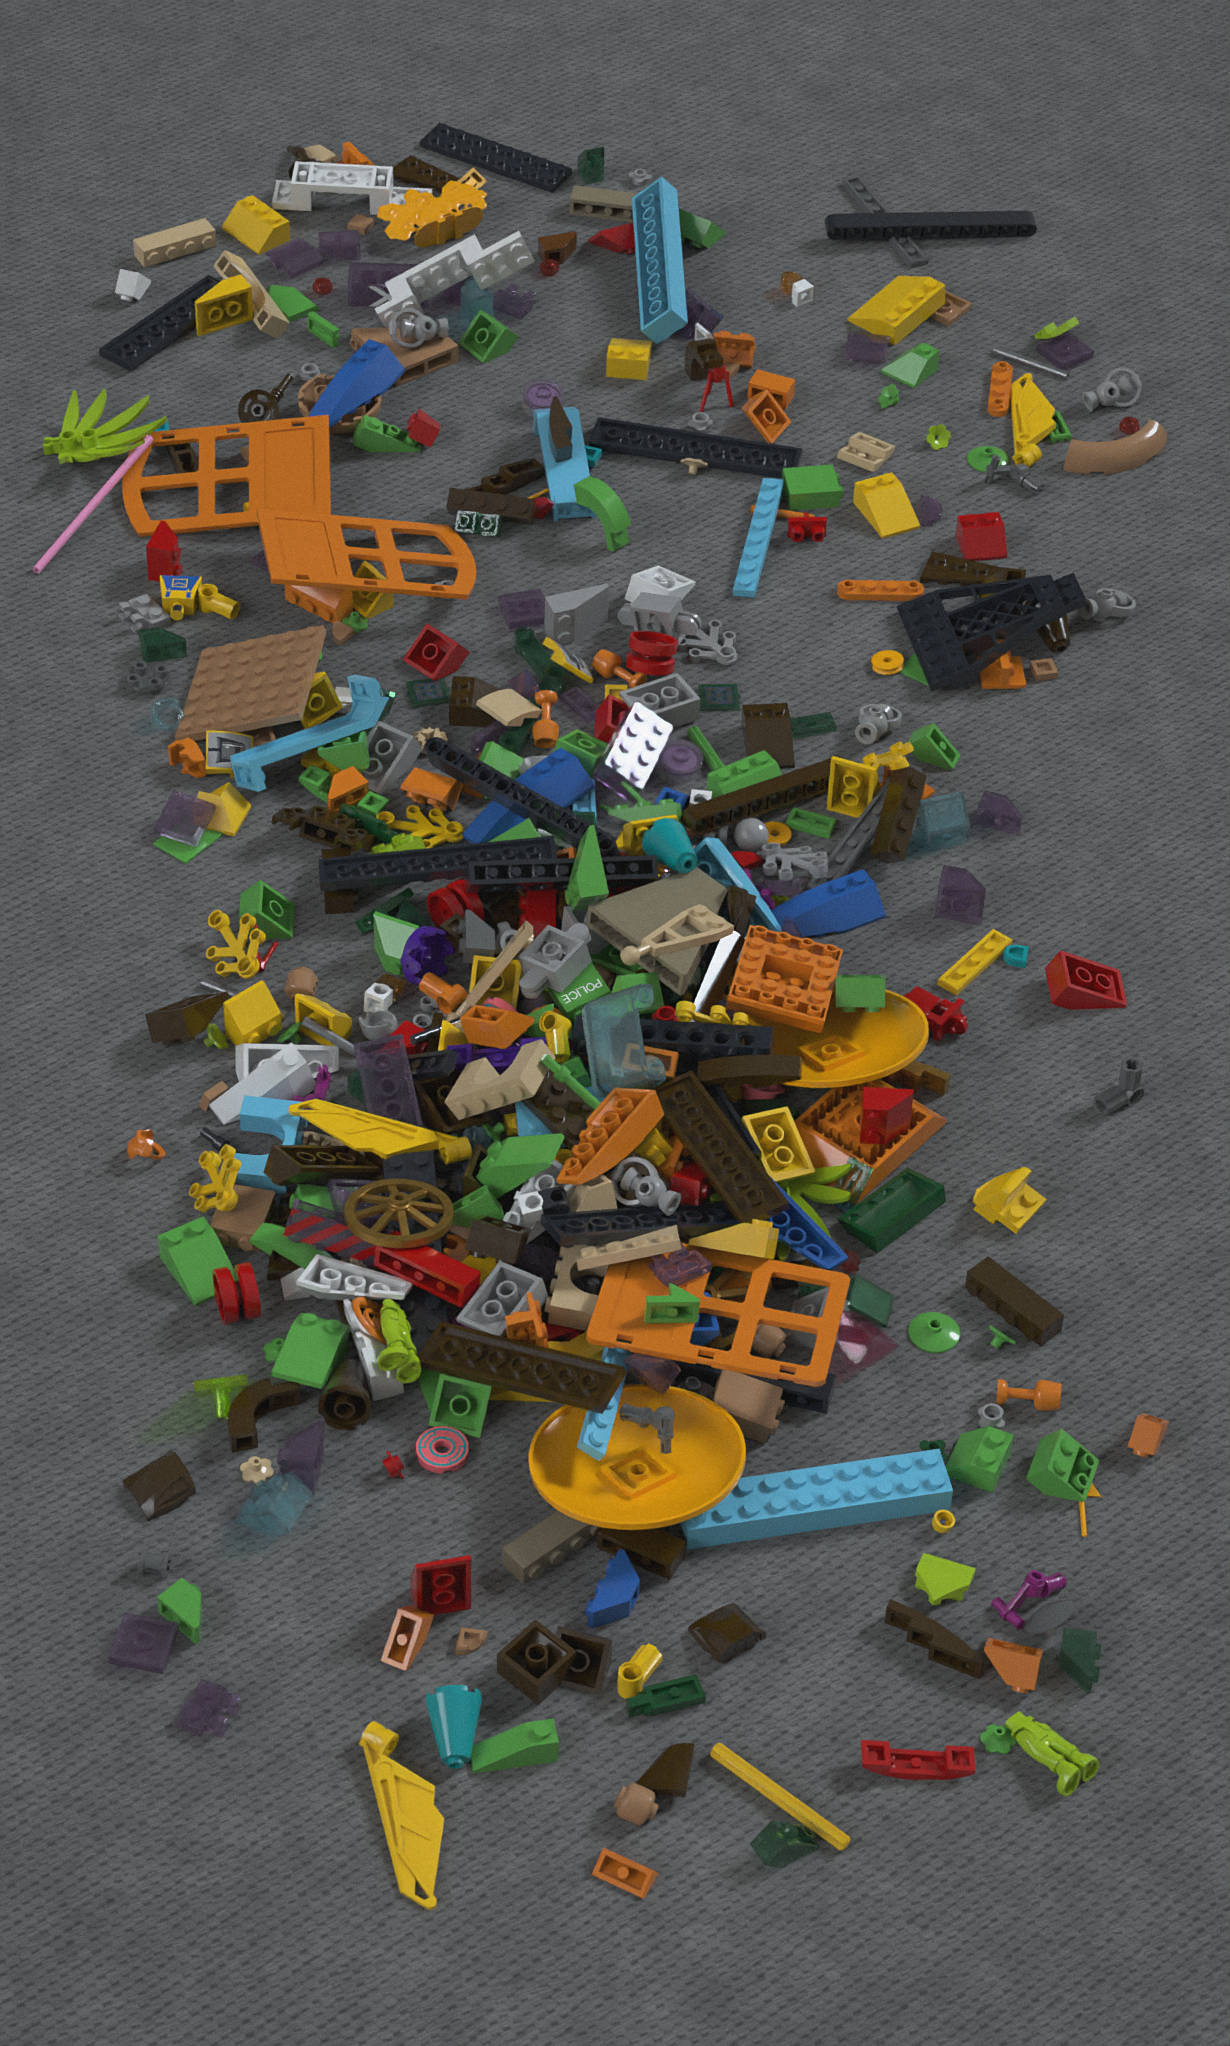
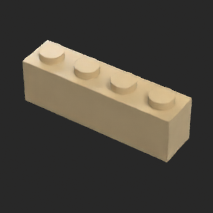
[133,218,216,268]

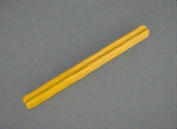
[710,1743,851,1851]

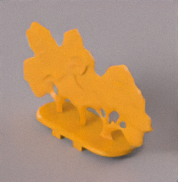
[377,181,487,248]

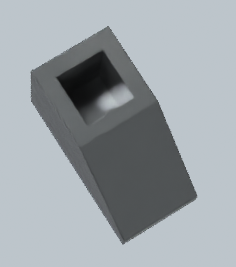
[458,910,495,963]

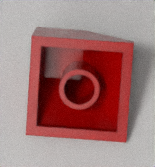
[587,222,636,255]

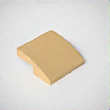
[837,432,896,472]
[476,689,542,726]

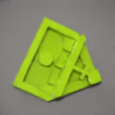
[1034,317,1079,339]
[915,1553,976,1605]

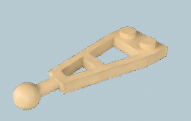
[620,904,734,966]
[445,921,534,1021]

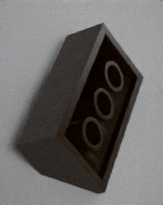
[263,1145,380,1186]

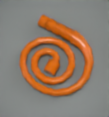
[352,1297,387,1345]

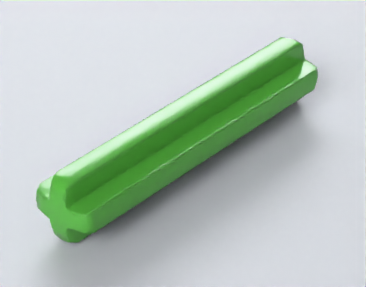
[687,726,725,772]

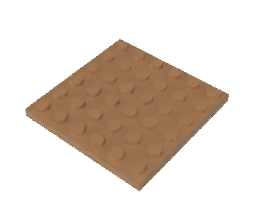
[175,625,326,741]

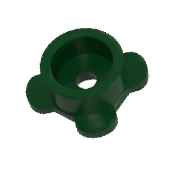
[919,1440,947,1461]

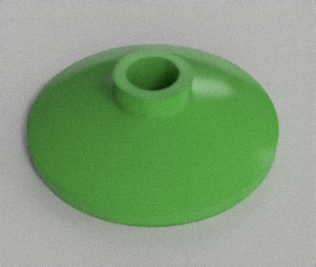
[967,446,1009,473]
[908,1312,960,1353]

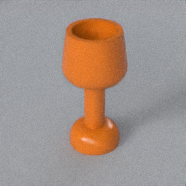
[592,649,647,689]
[532,690,559,748]
[996,1379,1062,1411]

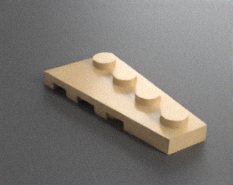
[576,1225,682,1270]

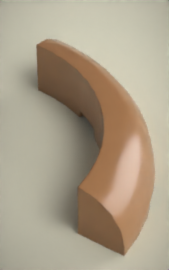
[1064,419,1167,474]

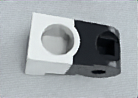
[518,1187,570,1228]

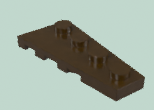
[393,155,460,193]
[920,551,1004,586]
[267,1192,301,1281]

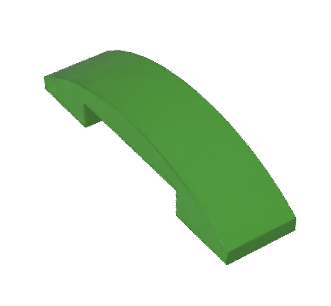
[299,765,389,817]
[249,1223,334,1269]

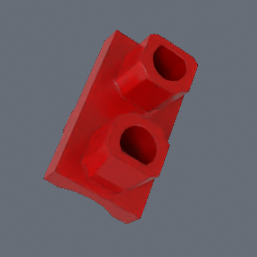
[787,512,827,542]
[926,998,968,1042]

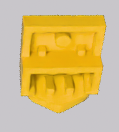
[973,1167,1047,1234]

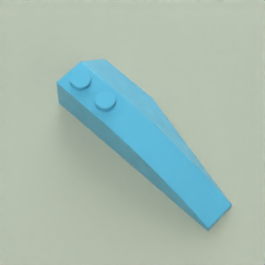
[676,837,783,937]

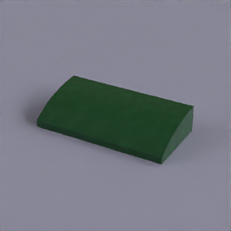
[838,1167,946,1253]

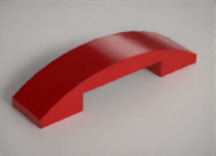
[860,1740,976,1780]

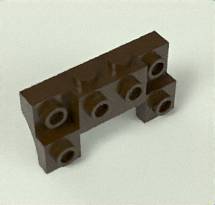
[271,806,375,853]

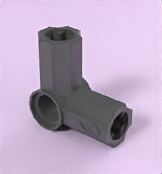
[1093,1057,1145,1115]

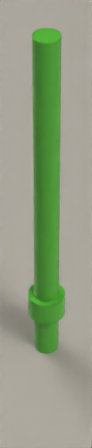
[540,1053,601,1110]

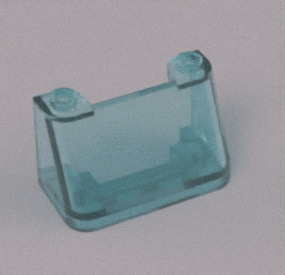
[582,984,666,1098]

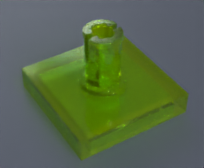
[192,1374,248,1419]

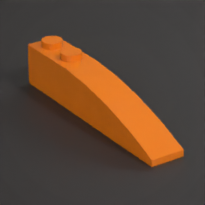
[556,1088,664,1185]

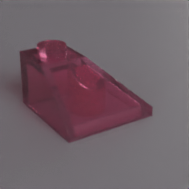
[838,1310,899,1368]

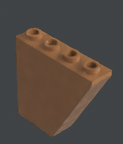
[350,327,458,387]

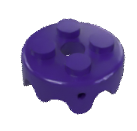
[400,926,456,986]

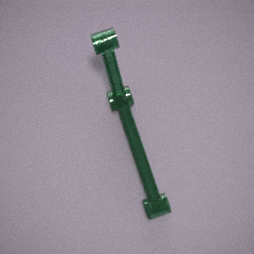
[499,627,566,756]

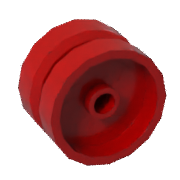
[625,631,678,676]
[427,879,484,937]
[212,1262,261,1325]

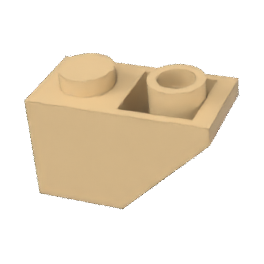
[568,1174,617,1212]

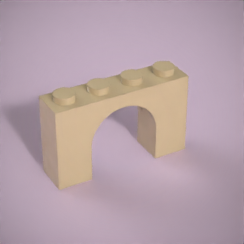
[445,1039,556,1120]
[545,1242,609,1331]

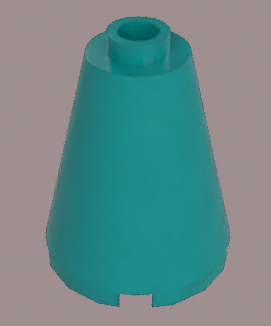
[642,818,698,874]
[425,1685,482,1769]

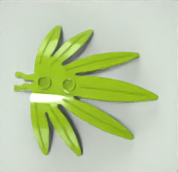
[43,389,167,464]
[710,1163,851,1262]

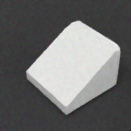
[695,323,714,340]
[281,1267,310,1300]

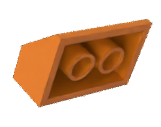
[285,585,353,624]

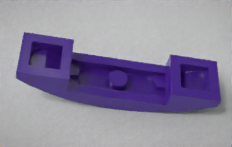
[447,1037,546,1073]

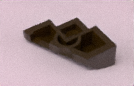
[636,1743,695,1799]

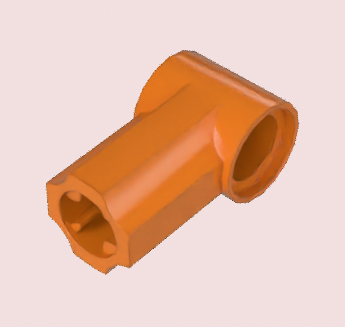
[419,972,468,1015]

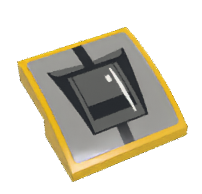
[542,636,594,684]
[206,731,254,778]

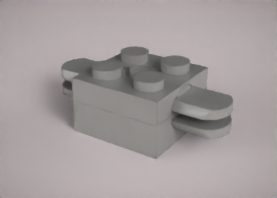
[618,592,702,645]
[518,923,591,998]

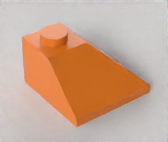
[741,389,791,444]
[984,1638,1043,1693]

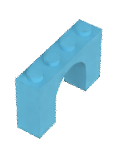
[226,1095,308,1194]

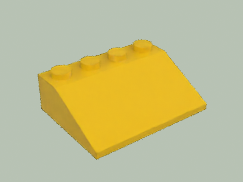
[848,276,945,345]

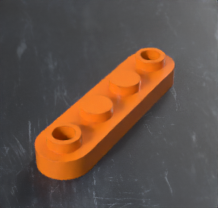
[987,361,1013,417]
[837,580,924,601]

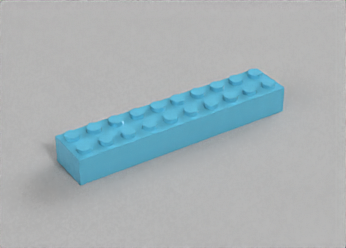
[632,177,688,344]
[680,1449,953,1550]

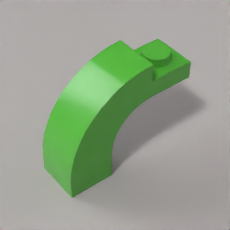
[574,476,631,551]

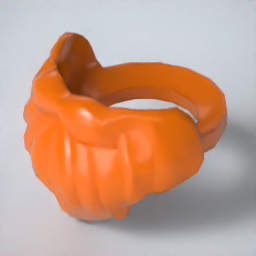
[127,1129,166,1160]

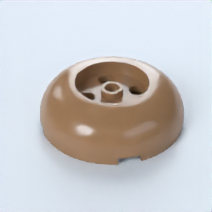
[298,373,382,434]

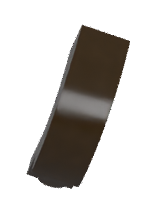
[685,338,723,380]
[227,1378,301,1453]

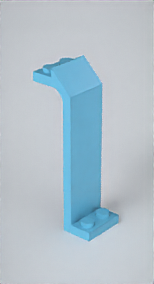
[533,407,596,521]
[230,674,389,792]

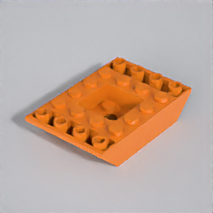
[726,925,843,1033]
[794,1079,947,1205]

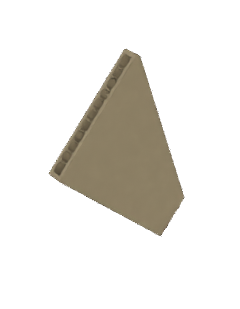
[586,867,728,995]

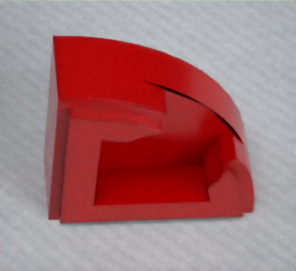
[535,497,554,519]
[730,851,763,870]

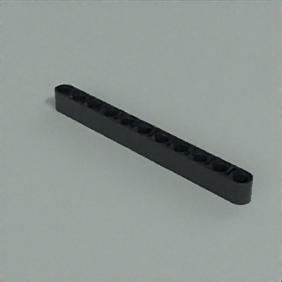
[824,211,1037,240]
[424,737,620,857]

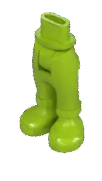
[377,1299,421,1383]
[1005,1711,1100,1797]

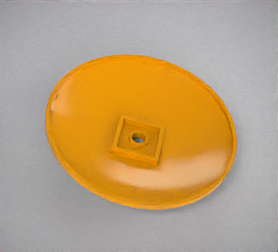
[747,983,929,1088]
[529,1384,746,1530]

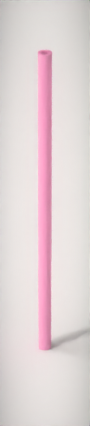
[33,435,153,573]

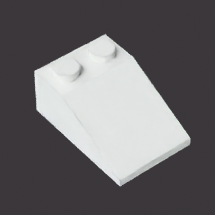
[625,566,696,604]

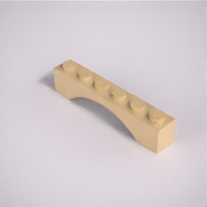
[213,250,290,339]

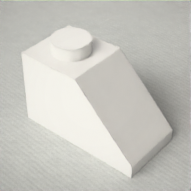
[115,269,151,302]

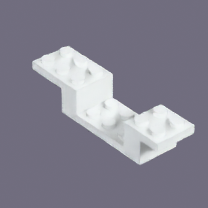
[272,161,432,215]
[375,231,535,327]

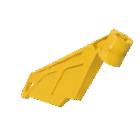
[1010,373,1056,468]
[288,1099,472,1164]
[359,1721,444,1910]

